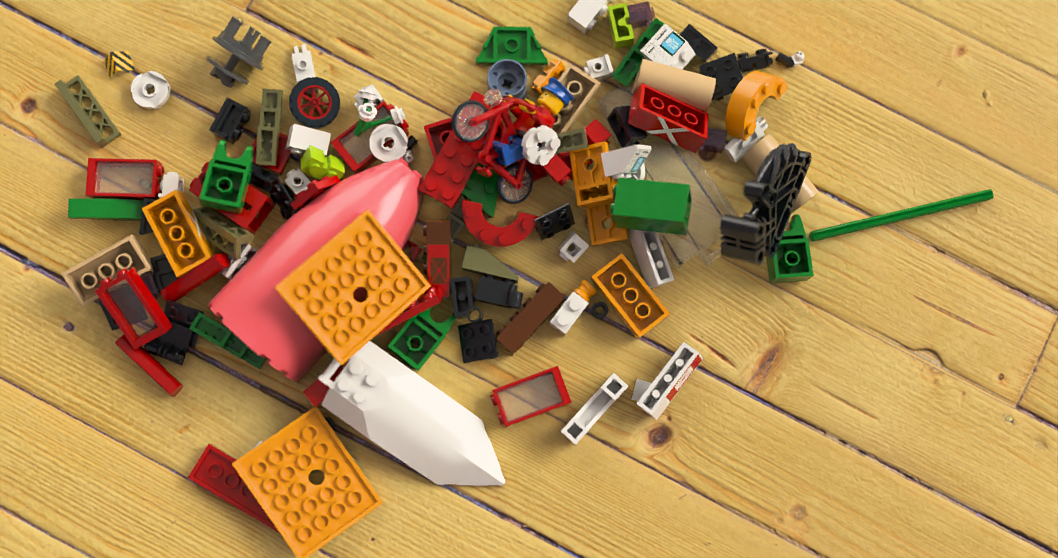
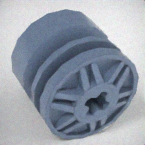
[487,59,527,100]

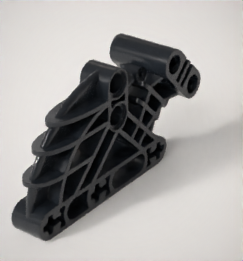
[720,143,812,266]

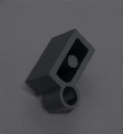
[475,275,523,309]
[450,276,483,324]

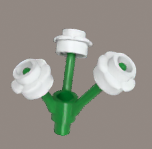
[353,87,406,137]

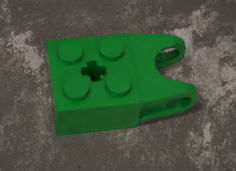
[199,140,253,214]
[766,214,814,284]
[387,307,456,372]

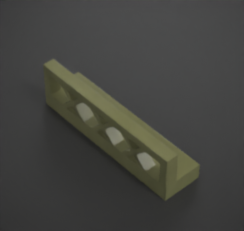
[55,75,122,147]
[193,207,253,260]

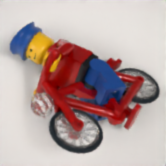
[452,77,575,204]

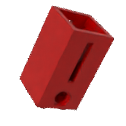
[189,160,275,236]

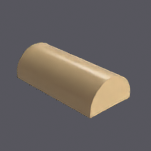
[632,59,716,112]
[551,64,601,134]
[741,134,819,214]
[61,235,152,307]

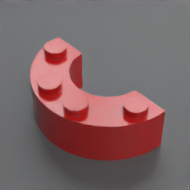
[541,119,612,186]
[462,199,539,247]

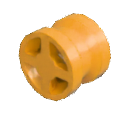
[573,280,597,302]

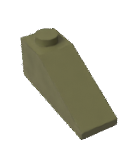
[461,244,519,283]

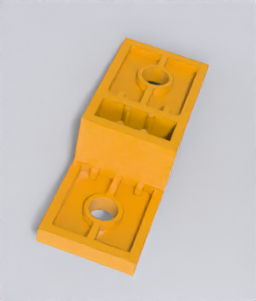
[569,141,630,246]

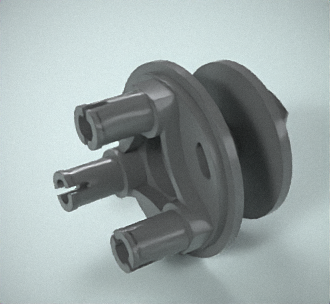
[206,16,271,88]

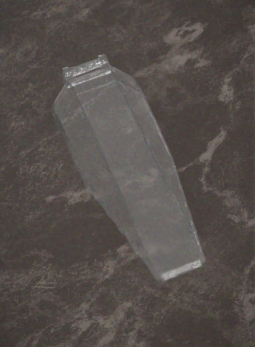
[597,83,739,269]

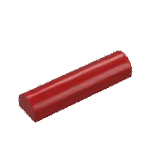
[160,253,230,302]
[115,335,183,397]

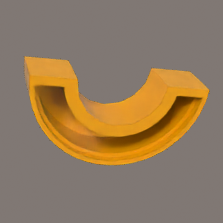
[725,71,788,141]

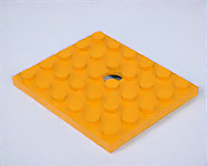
[274,209,431,365]
[232,407,383,558]

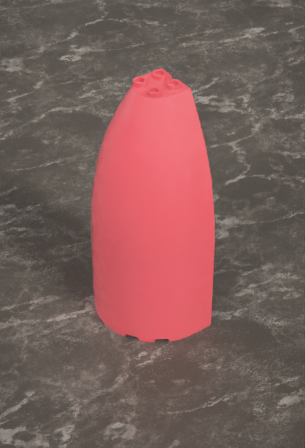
[208,157,424,383]

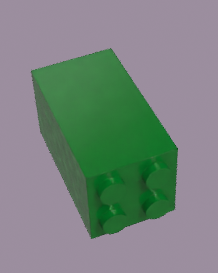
[610,178,692,235]

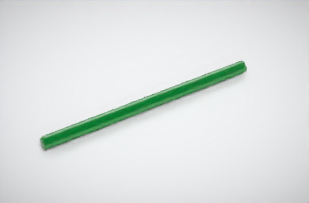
[810,189,994,242]

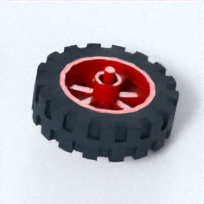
[289,77,340,128]

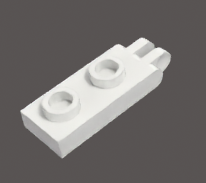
[292,44,319,95]
[724,116,768,163]

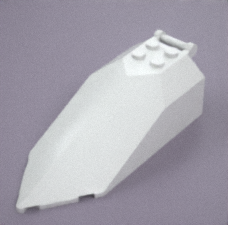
[318,341,505,486]

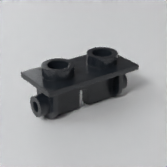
[737,48,773,73]
[249,163,279,193]

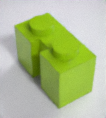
[607,3,634,49]
[300,145,345,180]

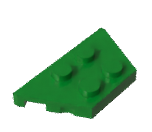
[476,26,548,65]
[461,162,503,218]

